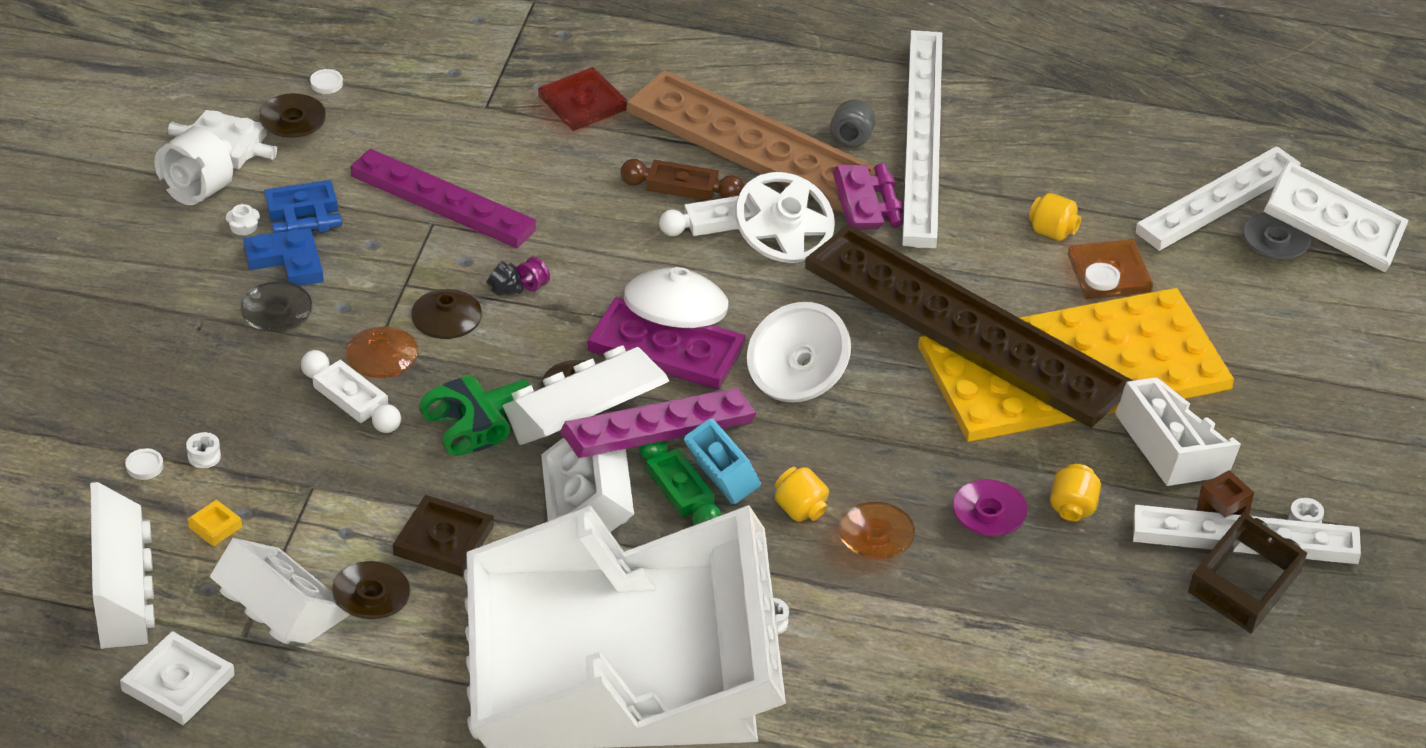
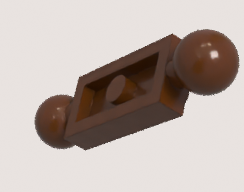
[620,159,744,201]

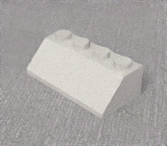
[502,345,669,445]
[90,482,155,649]

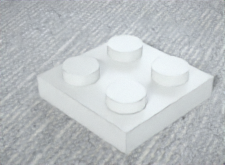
[120,631,235,725]

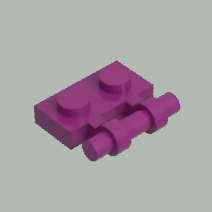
[832,163,903,230]

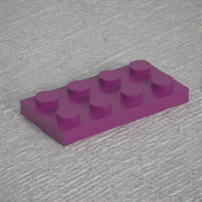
[588,297,746,390]

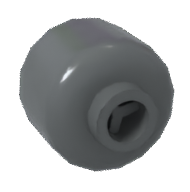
[830,100,875,147]

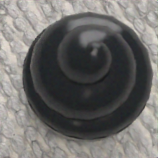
[486,261,523,296]

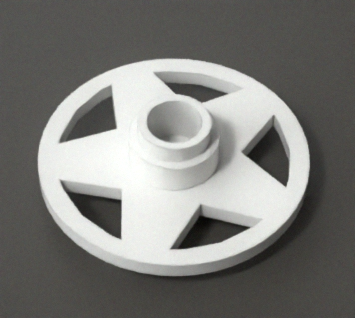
[735,172,835,263]

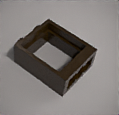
[1188,511,1307,634]

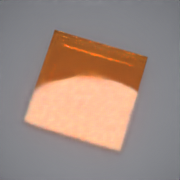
[1068,239,1153,299]

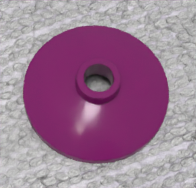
[953,479,1028,536]

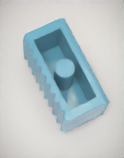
[684,419,761,504]

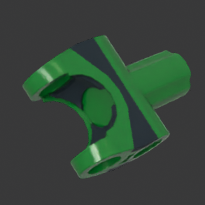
[419,376,530,456]

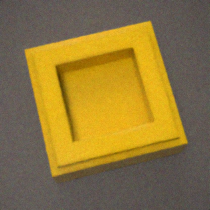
[188,499,242,547]

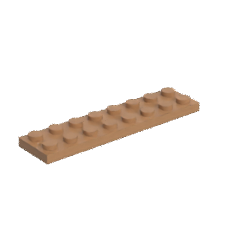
[627,70,876,214]

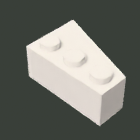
[1115,377,1241,486]

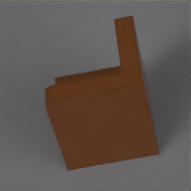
[1196,470,1254,518]

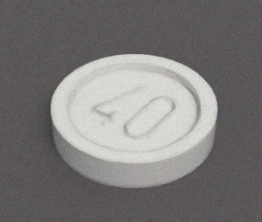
[310,69,343,94]
[1085,263,1120,291]
[125,448,164,480]

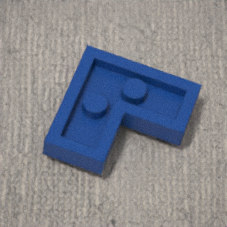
[243,228,324,287]

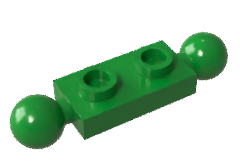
[639,441,722,526]

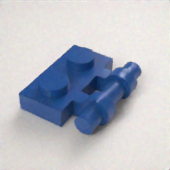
[264,180,342,233]

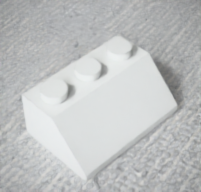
[541,415,634,532]
[210,538,350,644]

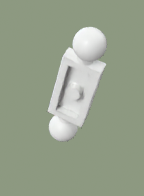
[659,196,759,237]
[301,350,401,433]

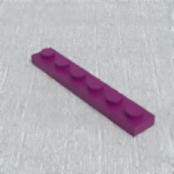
[350,149,536,249]
[560,388,756,458]

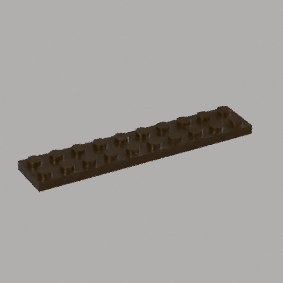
[805,224,1133,428]

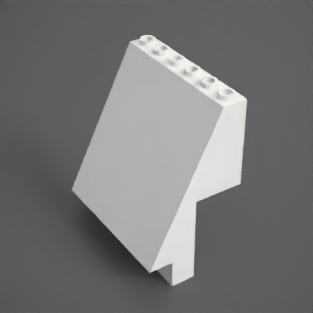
[464,505,786,748]

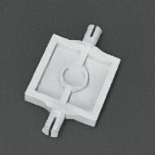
[168,110,277,169]

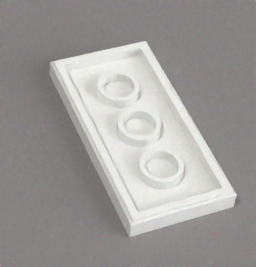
[1263,160,1408,272]

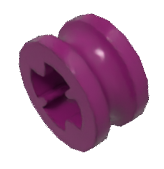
[517,256,550,292]

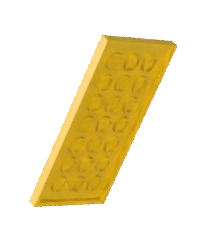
[918,288,1234,442]

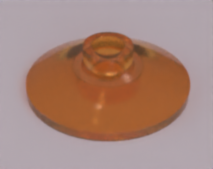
[347,326,418,378]
[839,502,915,559]

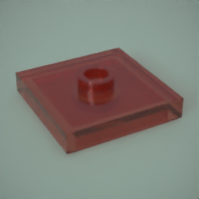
[538,67,628,131]

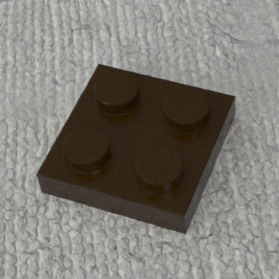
[393,495,494,577]

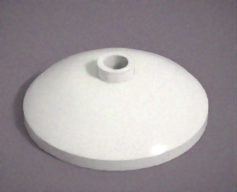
[624,267,728,328]
[747,302,851,403]

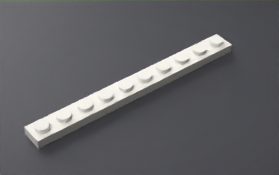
[902,30,942,248]

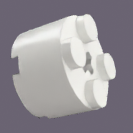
[154,126,233,206]

